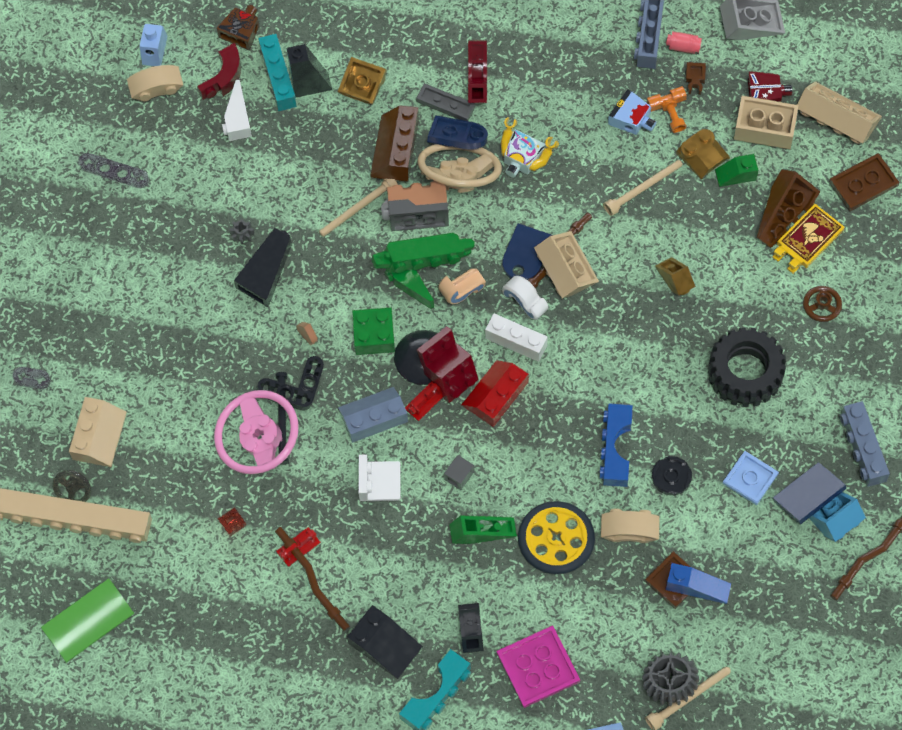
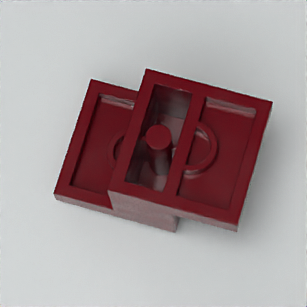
[417,326,479,403]

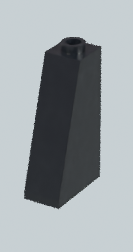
[286,44,332,98]
[234,228,292,307]

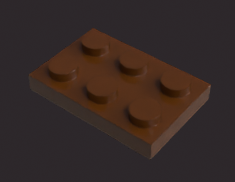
[829,153,900,211]

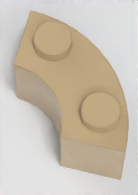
[127,65,183,101]
[601,509,659,543]

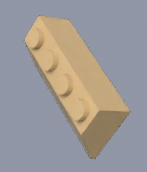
[797,81,882,143]

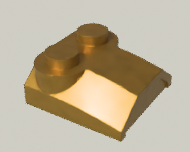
[338,57,387,105]
[676,129,730,180]

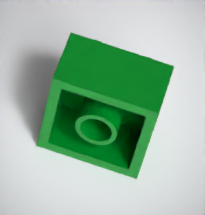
[352,307,395,355]

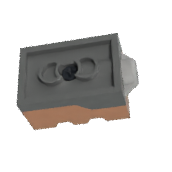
[381,181,449,232]

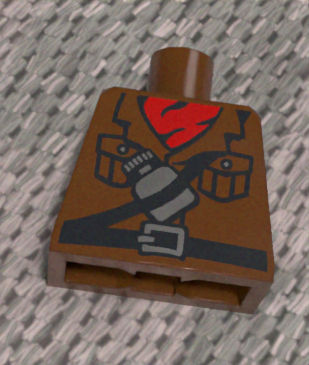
[217,5,259,51]

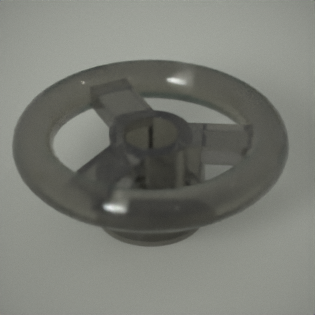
[52,470,91,502]

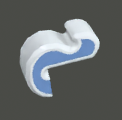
[502,276,548,320]

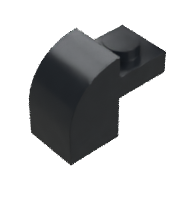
[458,603,484,653]

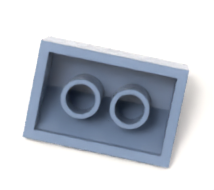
[338,387,408,443]

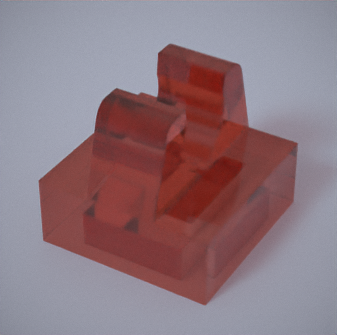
[218,507,247,536]

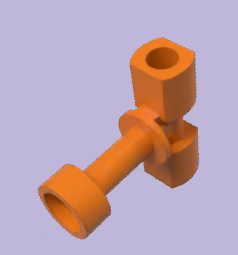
[647,86,687,133]

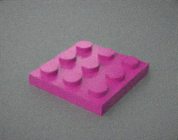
[497,625,580,708]

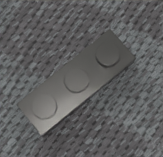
[416,83,475,121]

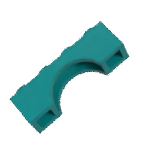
[258,34,297,111]
[399,649,471,730]

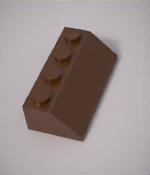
[370,105,419,181]

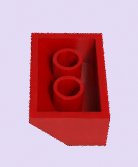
[461,360,529,427]

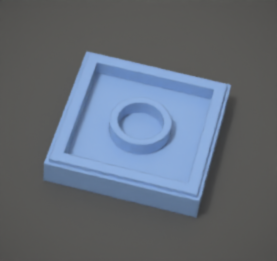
[722,451,779,505]

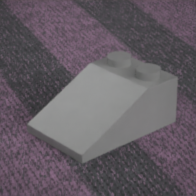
[720,0,785,40]

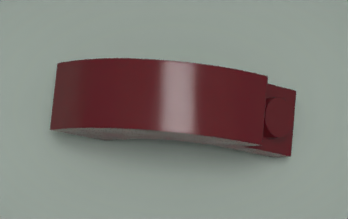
[468,40,487,103]

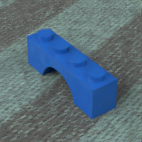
[600,404,633,487]

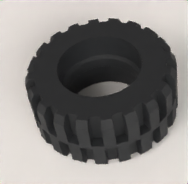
[708,327,786,407]

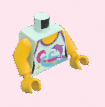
[501,117,559,178]

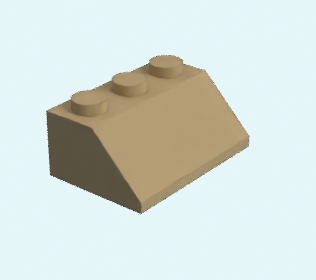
[734,96,799,149]
[534,231,599,298]
[69,397,127,467]

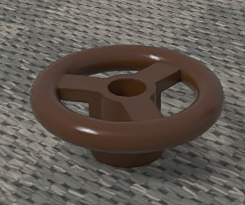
[803,286,842,322]

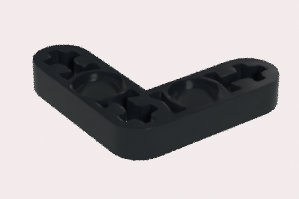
[256,356,324,411]

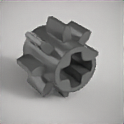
[229,219,254,244]

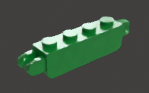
[371,233,475,273]

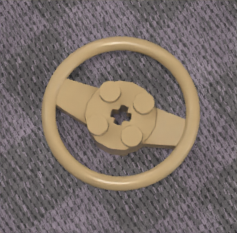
[417,144,502,193]

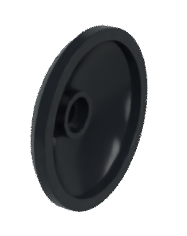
[394,330,437,385]

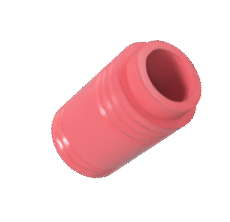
[666,31,702,54]

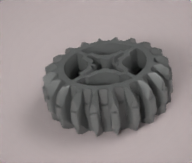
[642,651,699,707]

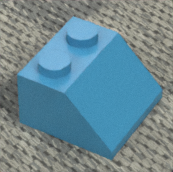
[809,492,866,542]

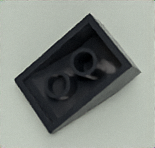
[347,605,423,679]

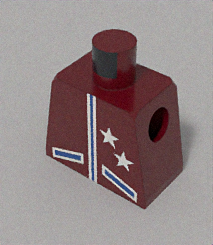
[747,71,792,102]

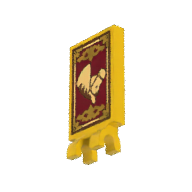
[772,204,845,274]

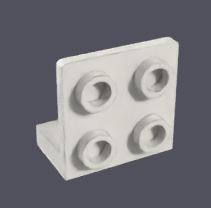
[359,455,400,501]

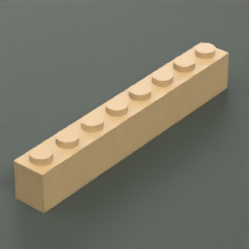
[0,488,152,543]

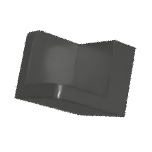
[444,455,475,490]

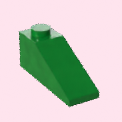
[384,269,434,309]
[449,515,517,544]

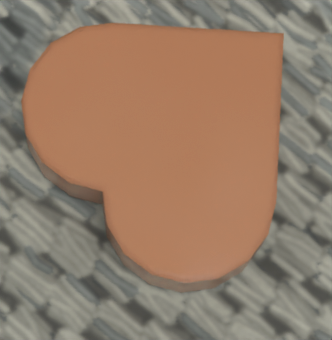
[296,322,318,345]

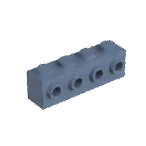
[634,0,664,69]
[840,401,890,487]

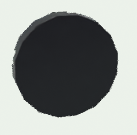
[652,456,692,496]

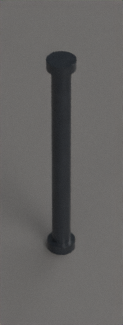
[275,372,289,465]

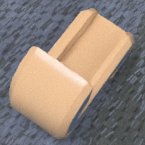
[439,268,486,304]

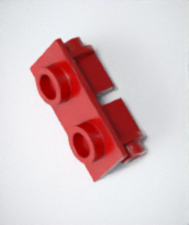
[405,382,443,421]
[276,527,321,567]

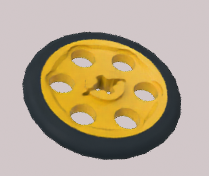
[518,501,595,574]

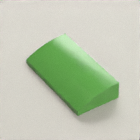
[41,578,134,663]

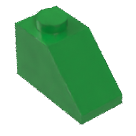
[715,154,759,187]

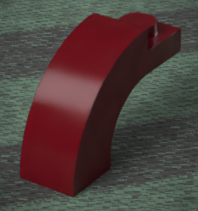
[197,43,241,100]

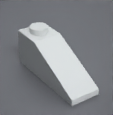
[222,80,252,141]

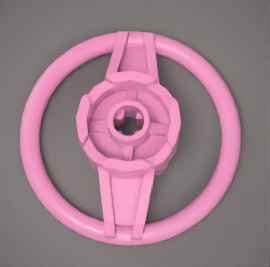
[214,390,299,474]

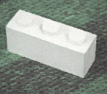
[485,314,548,362]

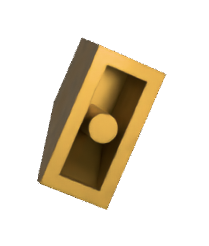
[655,257,696,295]

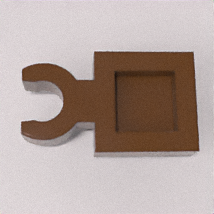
[686,62,706,95]

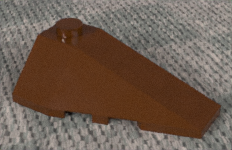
[756,169,820,248]

